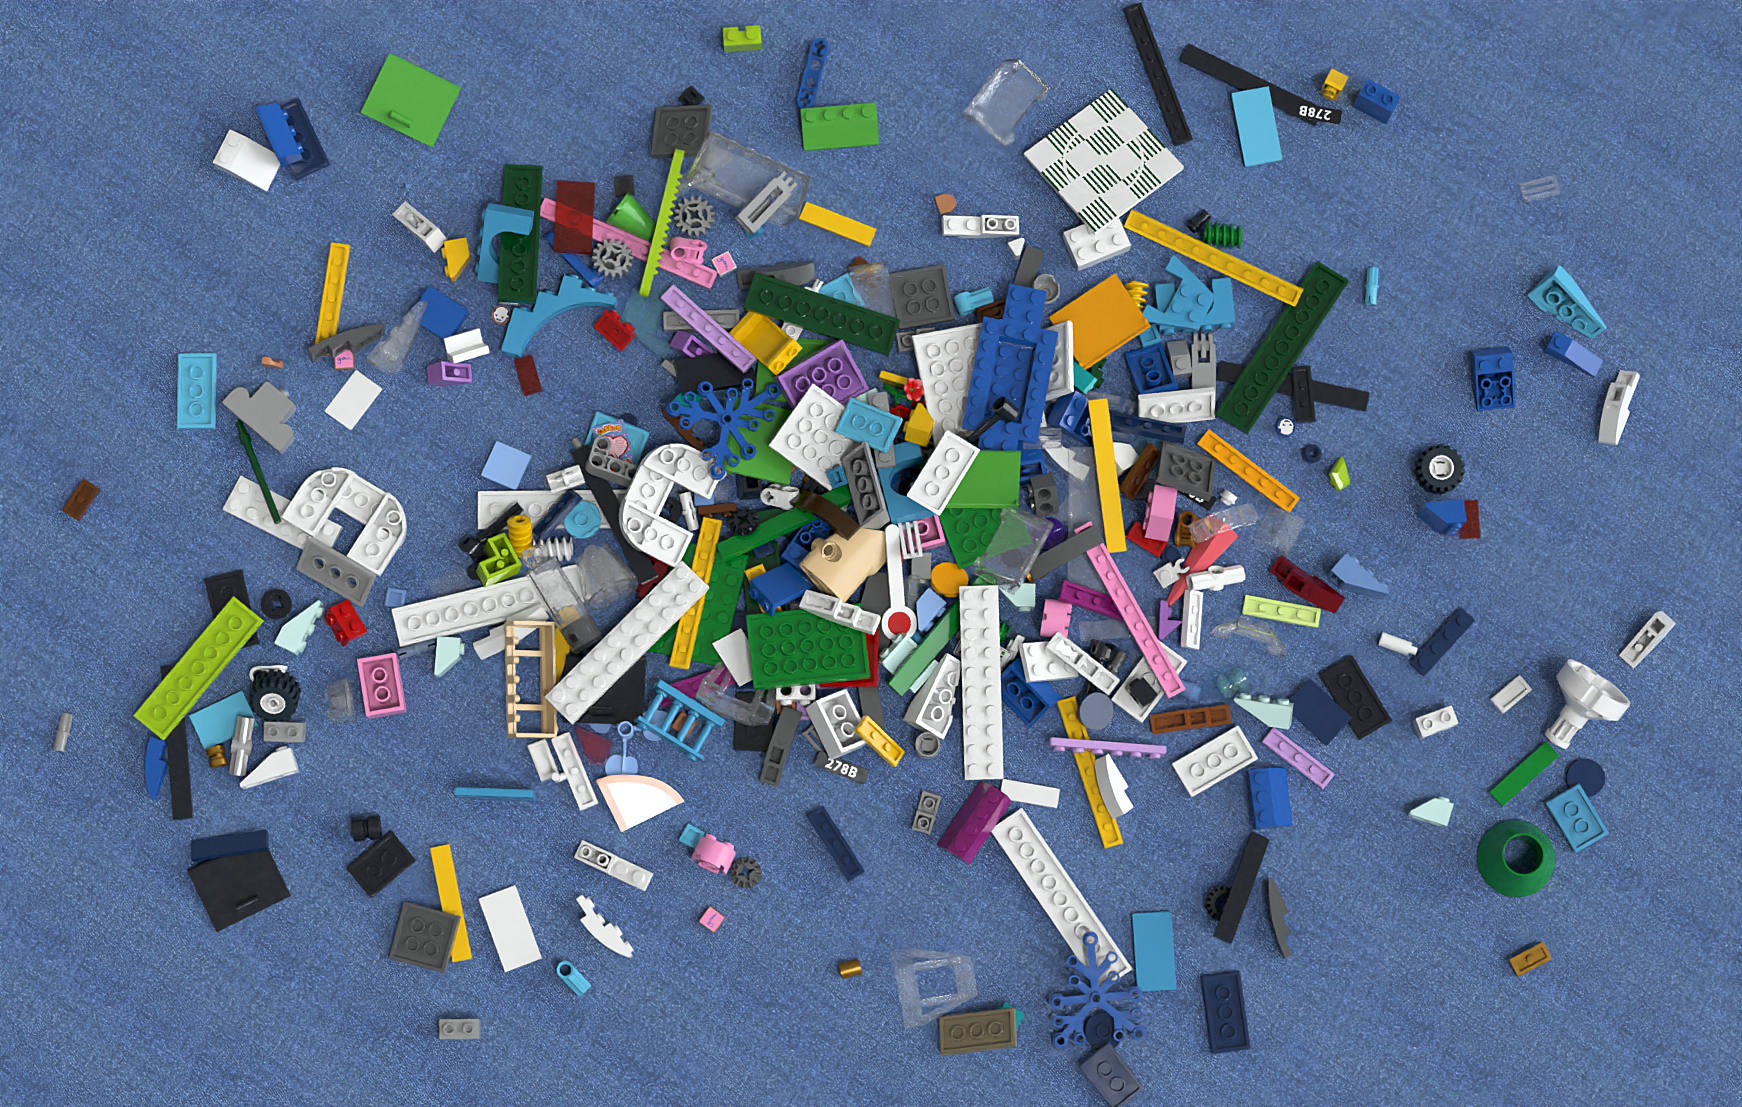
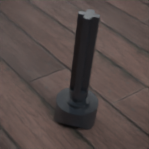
[458,502,524,563]
[1084,639,1116,695]

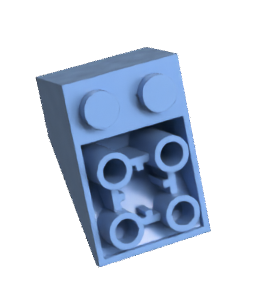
[1327,553,1390,600]

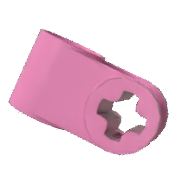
[669,237,707,265]

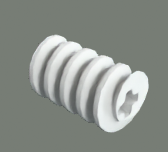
[533,537,573,562]

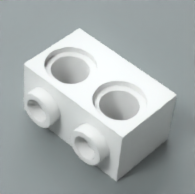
[776,684,815,706]
[1412,705,1459,739]

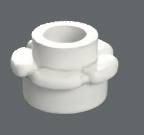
[1220,489,1238,506]

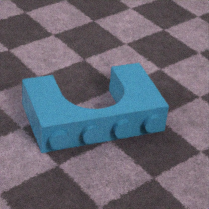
[475,203,534,284]
[1154,278,1236,335]
[873,441,937,526]

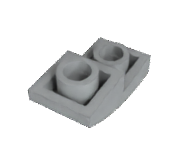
[895,327,935,353]
[912,790,942,834]

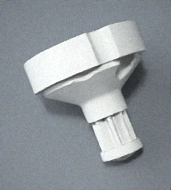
[1545,659,1630,749]

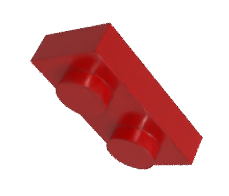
[1126,521,1169,558]

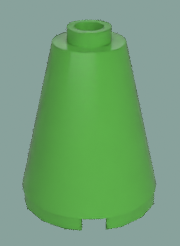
[606,192,656,241]

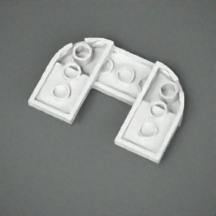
[619,444,721,568]
[281,467,407,577]

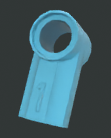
[953,287,994,316]
[557,961,592,997]

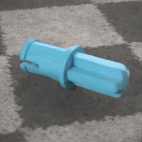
[1364,267,1379,306]

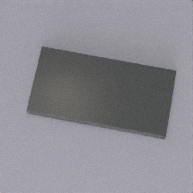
[861,571,908,652]

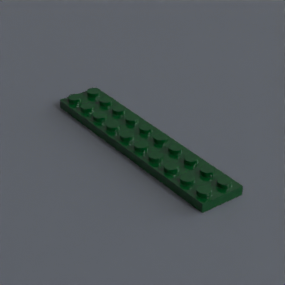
[1215,261,1349,435]

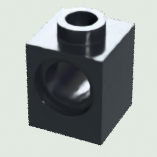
[1127,677,1158,709]

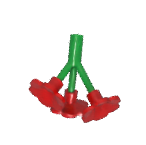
[884,378,926,420]

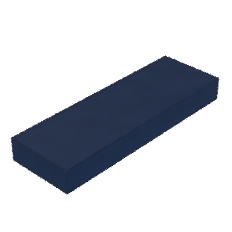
[532,489,583,541]

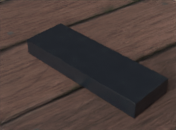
[1291,365,1316,424]

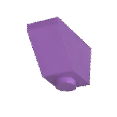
[669,330,716,358]
[427,361,472,386]

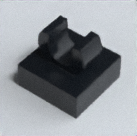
[678,86,705,106]

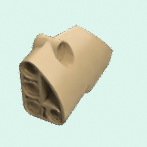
[799,528,900,603]

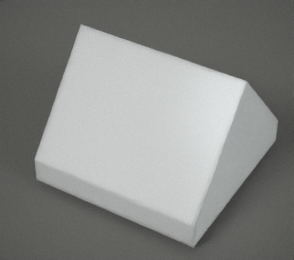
[1007,238,1025,260]

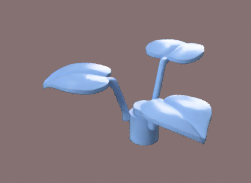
[589,710,674,776]

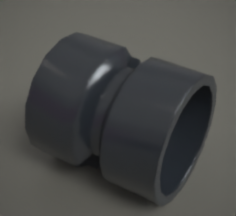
[351,814,382,842]

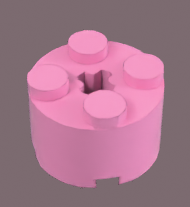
[1040,599,1072,638]
[691,834,736,875]

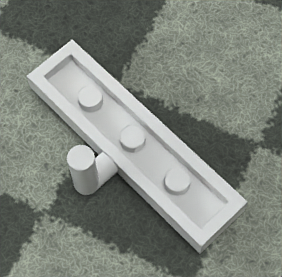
[551,732,599,811]

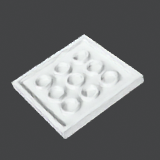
[768,384,861,491]

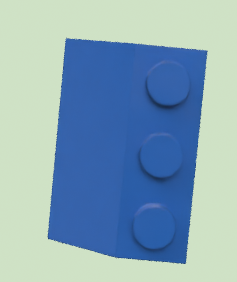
[255,104,304,168]
[1417,499,1467,536]
[1001,657,1062,728]
[1247,768,1293,830]

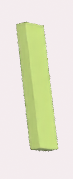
[1242,595,1321,628]

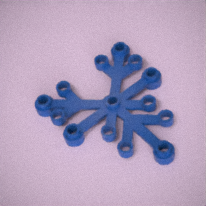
[665,378,781,480]
[1049,931,1146,1048]

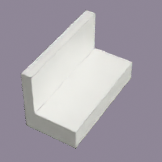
[443,328,489,363]

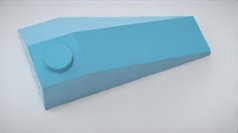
[1527,265,1607,339]

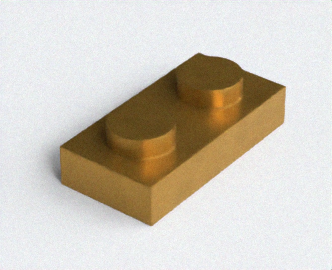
[1508,942,1552,977]

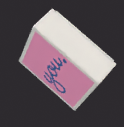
[711,251,737,277]

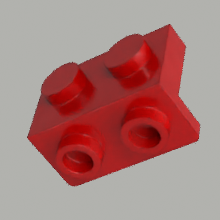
[593,309,637,352]
[324,599,368,647]

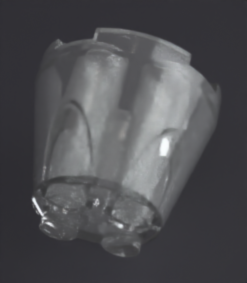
[574,543,639,610]

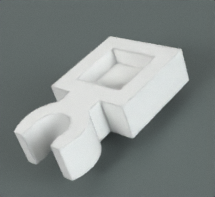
[1153,558,1190,589]

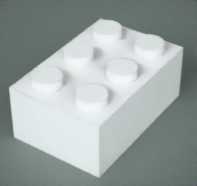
[1063,218,1131,272]
[806,689,867,760]

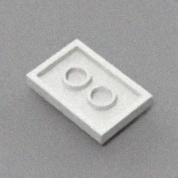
[1019,639,1078,683]

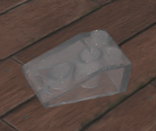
[849,260,897,318]

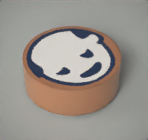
[492,305,511,325]

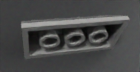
[842,442,890,529]

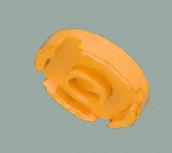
[930,562,969,597]

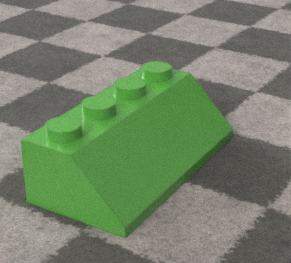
[801,103,879,151]

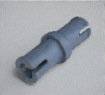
[397,639,437,660]

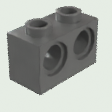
[1027,473,1060,518]

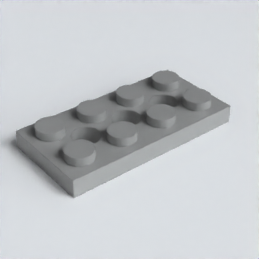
[296,536,377,607]

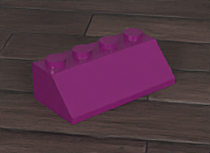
[937,781,1011,865]

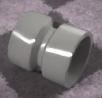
[915,732,940,760]

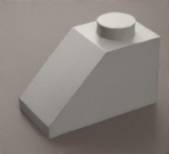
[1166,340,1192,379]
[911,553,931,585]

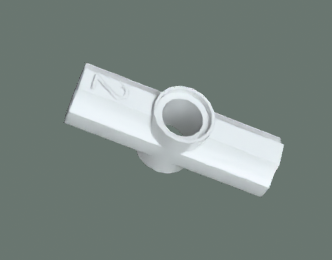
[1186,565,1245,591]

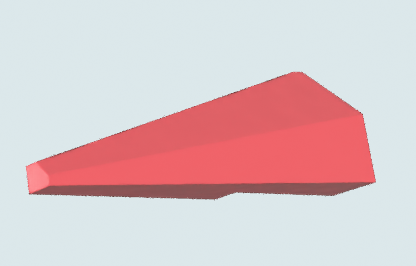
[1166,514,1238,607]

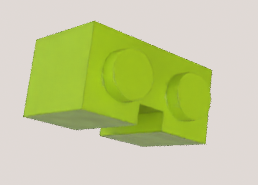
[723,25,762,52]

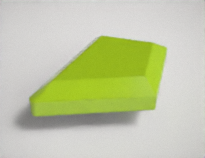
[1329,457,1350,491]

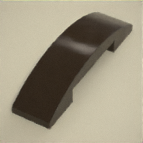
[790,490,860,541]

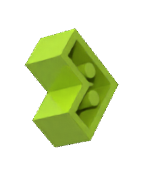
[476,532,522,588]

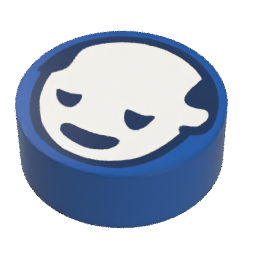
[1276,417,1296,437]

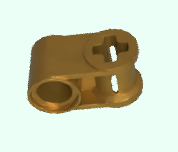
[1175,511,1201,549]

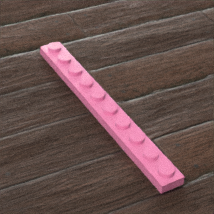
[540,198,718,290]
[1073,521,1185,699]

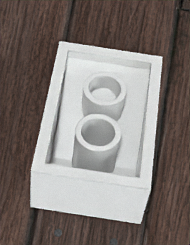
[213,130,281,192]

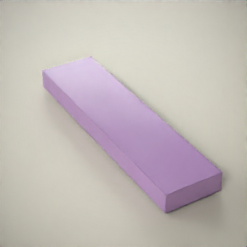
[1261,727,1335,790]

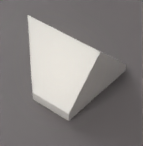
[1113,442,1139,478]

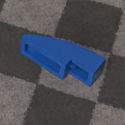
[145,737,169,801]

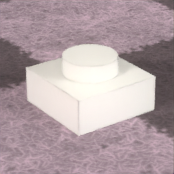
[1006,634,1025,661]

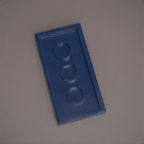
[280,98,331,181]
[1201,971,1251,1054]

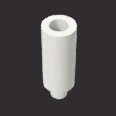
[1378,632,1418,655]

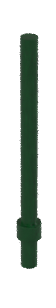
[235,421,282,524]

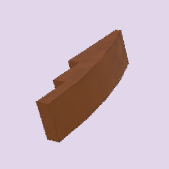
[1150,704,1232,735]

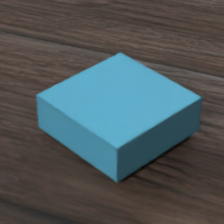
[679,823,705,849]

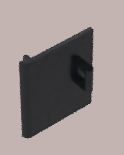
[562,654,648,725]
[187,850,291,932]

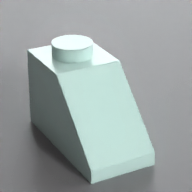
[997,582,1036,612]
[434,636,465,677]
[1407,796,1454,828]

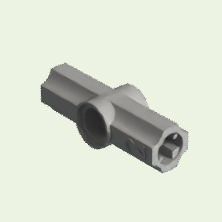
[229,716,254,776]

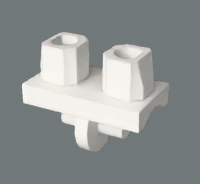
[546,465,585,494]

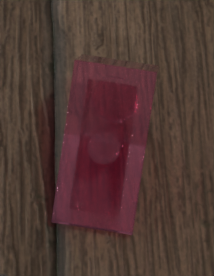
[576,727,614,767]

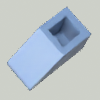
[916,588,947,634]

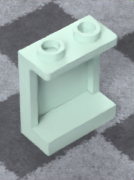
[878,632,939,693]

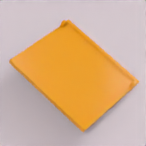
[1049,273,1151,370]

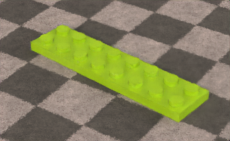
[133,596,264,740]

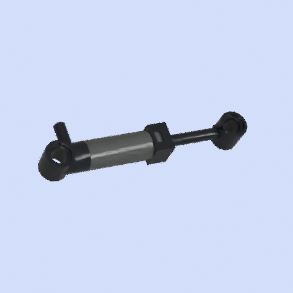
[898,396,1019,496]

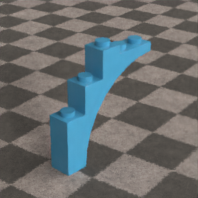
[501,274,617,360]

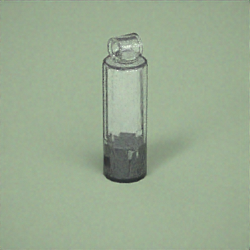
[521,544,604,655]

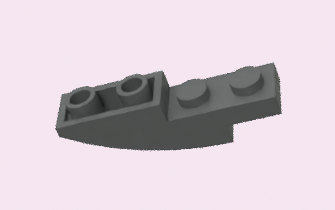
[737,261,816,289]
[759,706,803,787]

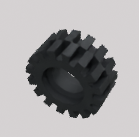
[1205,886,1231,921]

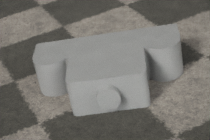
[222,382,297,455]

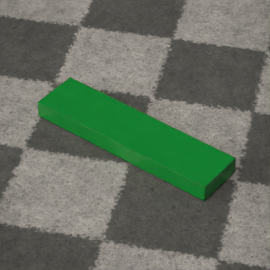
[1489,742,1559,807]

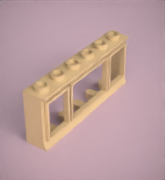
[505,620,558,739]

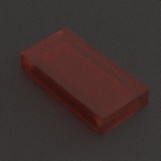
[514,355,543,397]
[1460,500,1481,540]

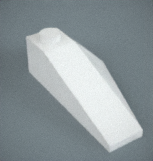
[903,653,962,740]

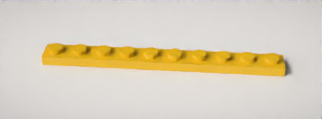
[1124,209,1304,307]

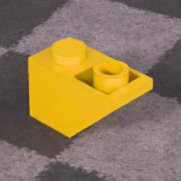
[1320,69,1349,101]
[441,237,471,282]
[903,403,934,447]

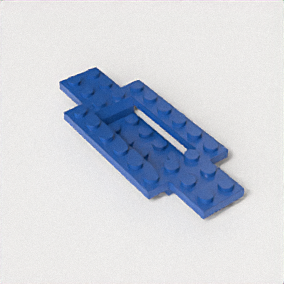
[961,284,1058,451]

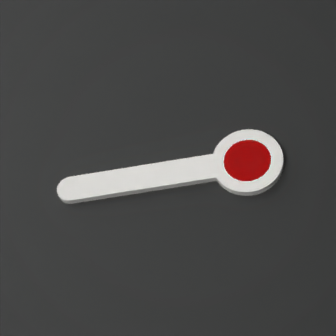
[881,524,917,640]

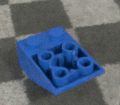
[1470,347,1515,411]
[1046,391,1111,449]
[1016,436,1047,486]
[781,519,834,582]

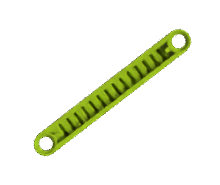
[639,149,685,298]

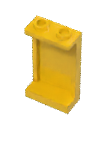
[729,311,802,376]

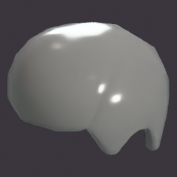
[1032,274,1060,305]

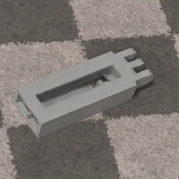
[734,170,797,235]
[1191,333,1216,402]

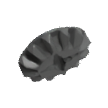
[731,857,762,888]

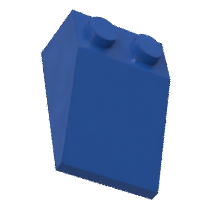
[1124,343,1178,397]

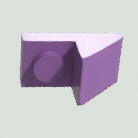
[1158,601,1183,642]

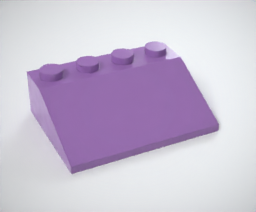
[772,339,869,410]

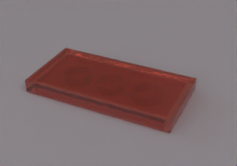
[554,180,595,255]

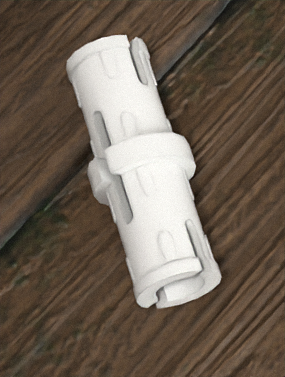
[678,491,700,531]

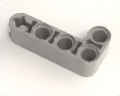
[585,435,638,487]

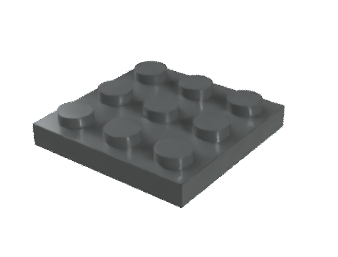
[651,104,713,159]
[889,264,955,330]
[1156,440,1216,502]
[389,902,461,974]

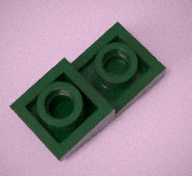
[1090,357,1107,392]

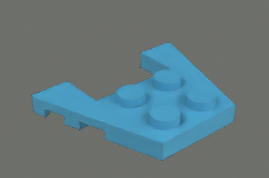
[1142,255,1216,331]

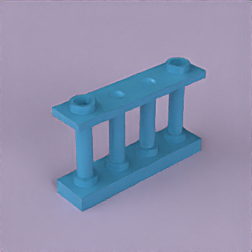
[633,680,725,762]

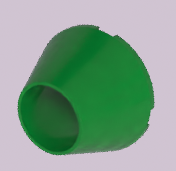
[1477,820,1555,898]

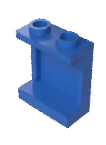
[1353,79,1400,124]
[408,286,469,342]
[749,562,811,616]

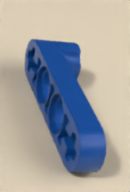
[797,38,830,109]
[544,230,605,289]

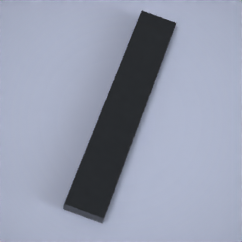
[1213,832,1270,944]

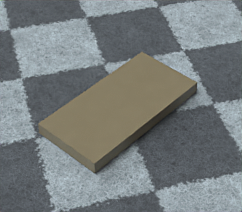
[939,1008,1017,1056]

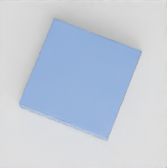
[481,441,532,491]

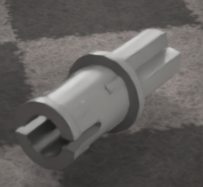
[52,713,73,752]

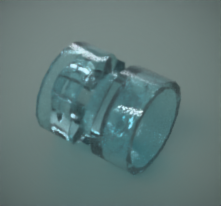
[1214,666,1250,700]

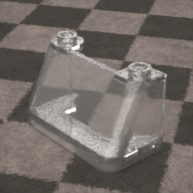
[962,59,1050,147]
[973,506,1054,595]

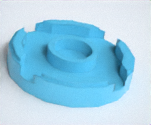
[563,501,601,539]

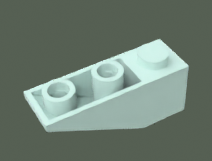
[274,600,324,656]
[1234,693,1294,729]

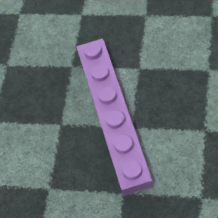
[660,284,757,374]
[1048,737,1166,759]

